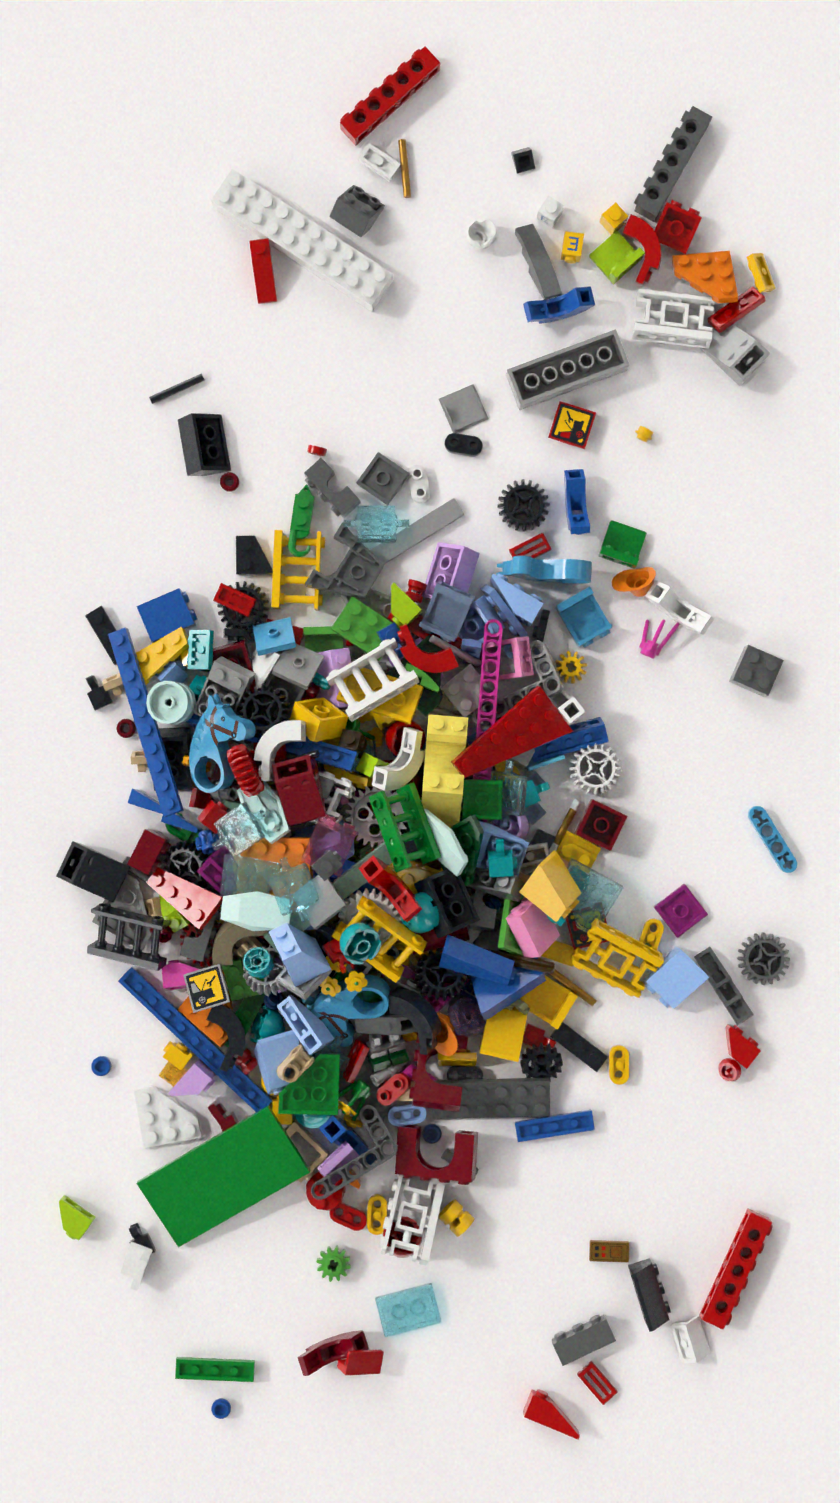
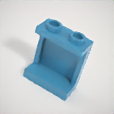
[555,586,613,648]

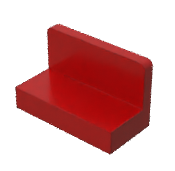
[337,1350,384,1376]

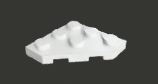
[133,1086,202,1148]

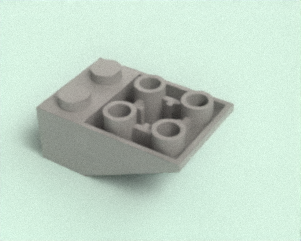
[700,324,770,386]
[193,656,256,716]

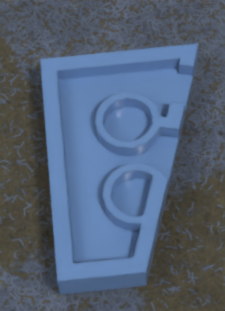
[480,584,528,637]

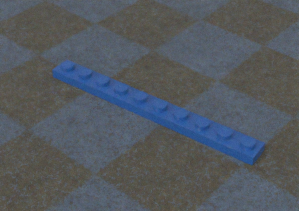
[108,627,184,817]
[186,713,358,772]
[118,966,273,1112]

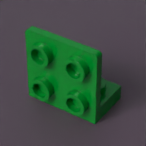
[598,520,647,569]

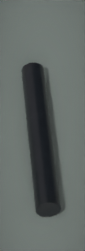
[149,373,205,404]

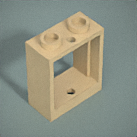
[285,1119,329,1183]

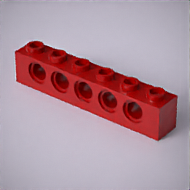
[340,46,441,146]
[699,1208,773,1330]

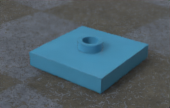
[253,617,296,656]

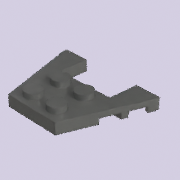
[305,522,384,599]

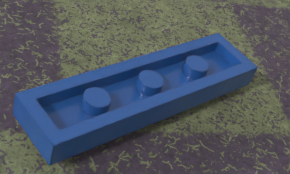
[515,1109,595,1142]

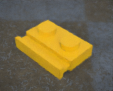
[556,831,601,873]

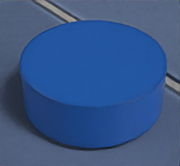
[91,1056,112,1076]

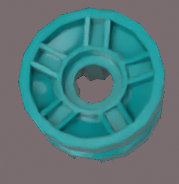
[243,947,274,979]

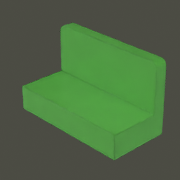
[303,626,344,652]

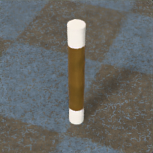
[549,799,581,853]

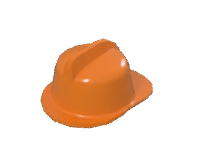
[612,567,656,597]
[435,1012,458,1056]

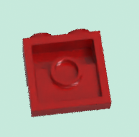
[654,200,702,254]

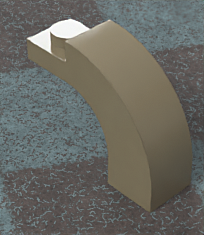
[212,921,269,965]

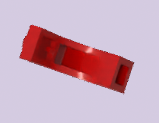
[623,214,662,286]
[397,623,459,673]
[358,855,422,922]

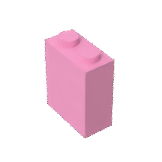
[506,897,560,958]

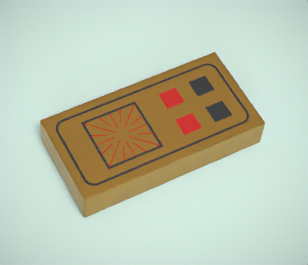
[589,1240,629,1262]

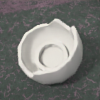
[466,218,497,249]

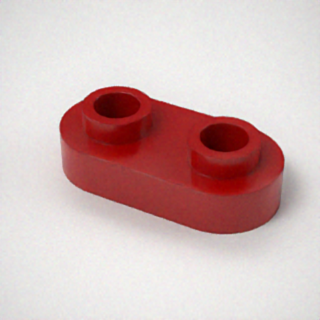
[377,1073,411,1106]
[329,1202,367,1231]

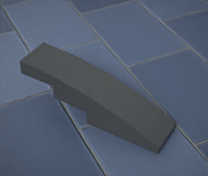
[515,224,562,300]
[694,947,754,1026]

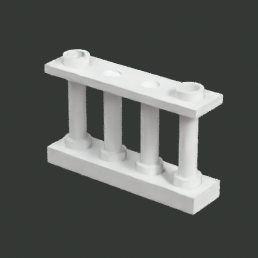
[326,638,419,722]

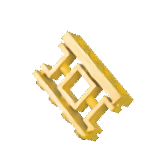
[571,918,664,998]

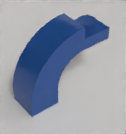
[523,286,595,324]
[564,469,590,535]
[319,1115,377,1168]

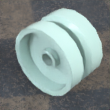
[146,681,196,725]

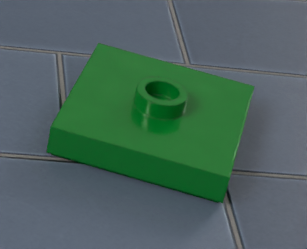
[462,779,503,820]

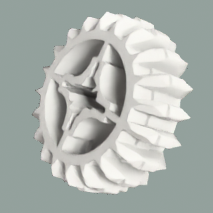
[569,743,622,795]

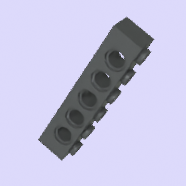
[634,106,712,222]

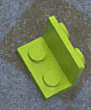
[589,231,645,285]

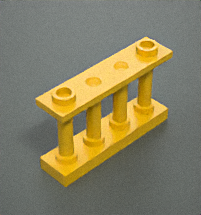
[271,530,325,611]
[332,896,427,983]

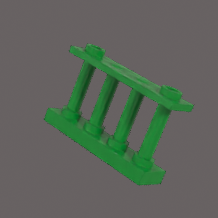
[369,783,441,873]

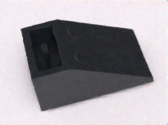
[56,841,130,902]

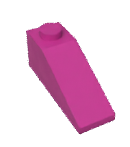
[162,960,200,991]

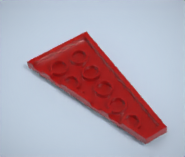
[451,686,573,778]

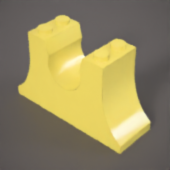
[421,714,468,828]

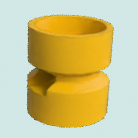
[438,1199,475,1237]

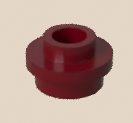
[220,472,239,492]
[116,719,136,738]

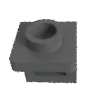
[311,850,343,881]

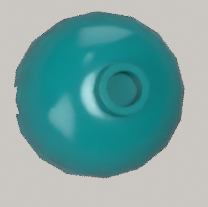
[401,892,439,933]
[340,923,381,965]
[250,1005,285,1044]

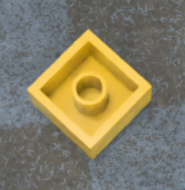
[289,697,348,742]

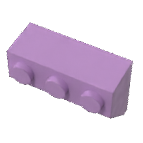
[422,542,480,600]
[311,648,351,709]

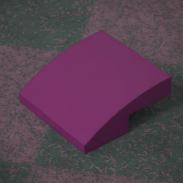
[197,841,237,896]

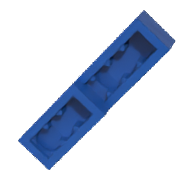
[128,788,204,833]

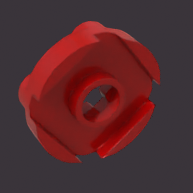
[306,1172,346,1211]

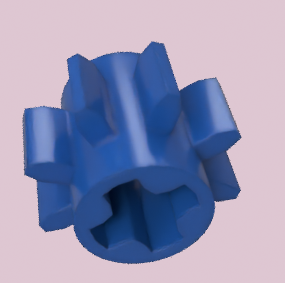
[195,830,220,854]

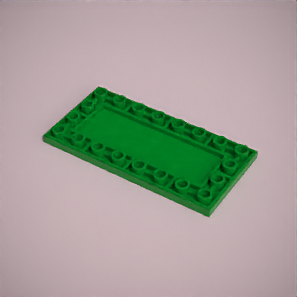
[136,1105,311,1247]

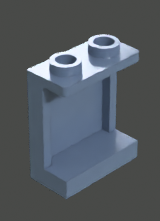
[419,580,475,642]

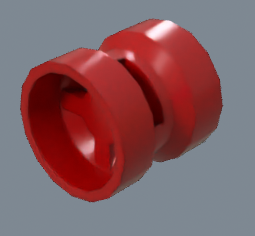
[405,579,427,604]
[235,1048,258,1075]

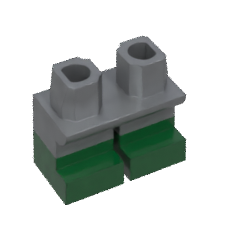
[366,1034,410,1072]

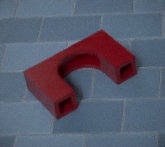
[409,1029,469,1112]
[395,1125,478,1185]

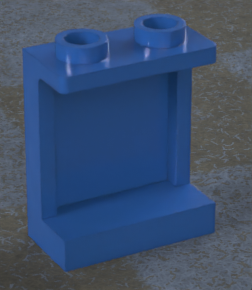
[136,588,198,643]

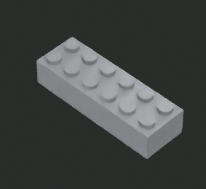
[506,329,629,411]

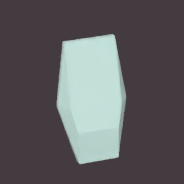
[237,781,290,844]
[424,809,468,876]
[221,891,292,931]

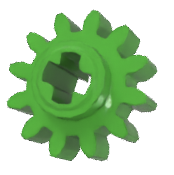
[316,1245,351,1282]

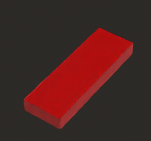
[707,287,766,333]

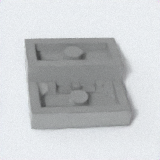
[292,875,347,930]

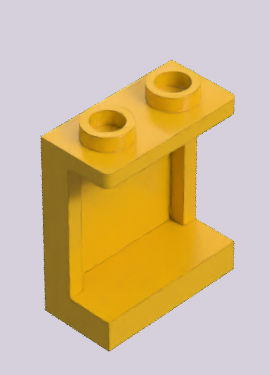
[520,975,578,1030]

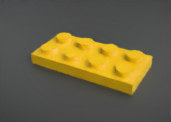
[336,663,424,725]

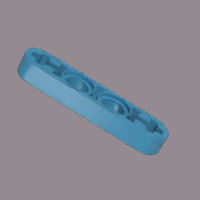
[748,806,797,873]

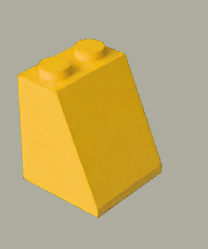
[519,850,581,922]
[479,1007,528,1062]

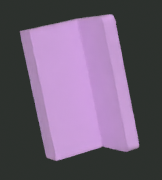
[317,1140,359,1185]

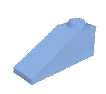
[277,995,334,1055]

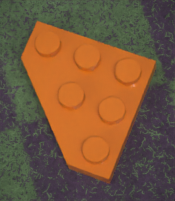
[672,251,738,304]
[177,970,233,1047]

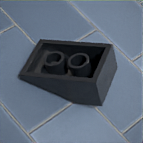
[153,727,193,791]

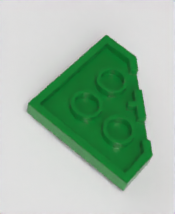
[278,1054,340,1115]

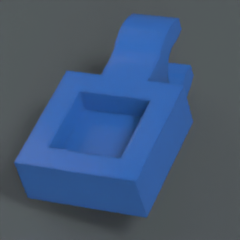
[377,622,403,658]

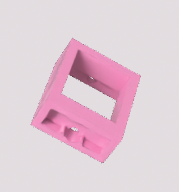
[481,636,534,682]

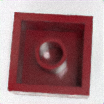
[574,799,628,851]
[127,829,172,875]

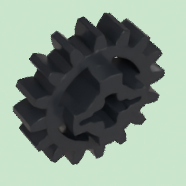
[520,1043,563,1082]

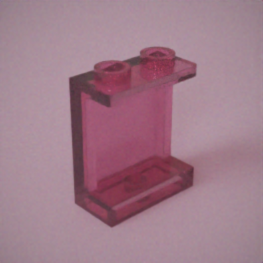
[301,815,359,877]

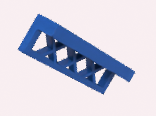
[532,717,609,763]

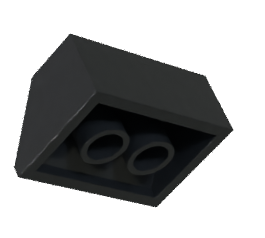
[177,413,231,476]
[414,869,480,938]
[628,1258,671,1332]

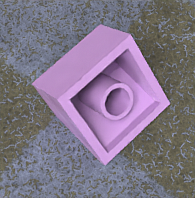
[168,1059,216,1096]

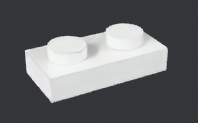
[358,143,401,182]

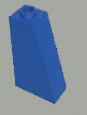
[439,935,516,986]
[471,957,546,1020]

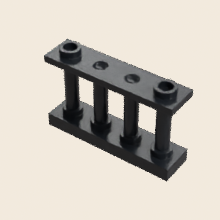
[87,903,171,971]

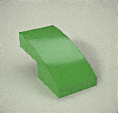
[405,663,439,693]

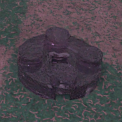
[448,997,487,1037]

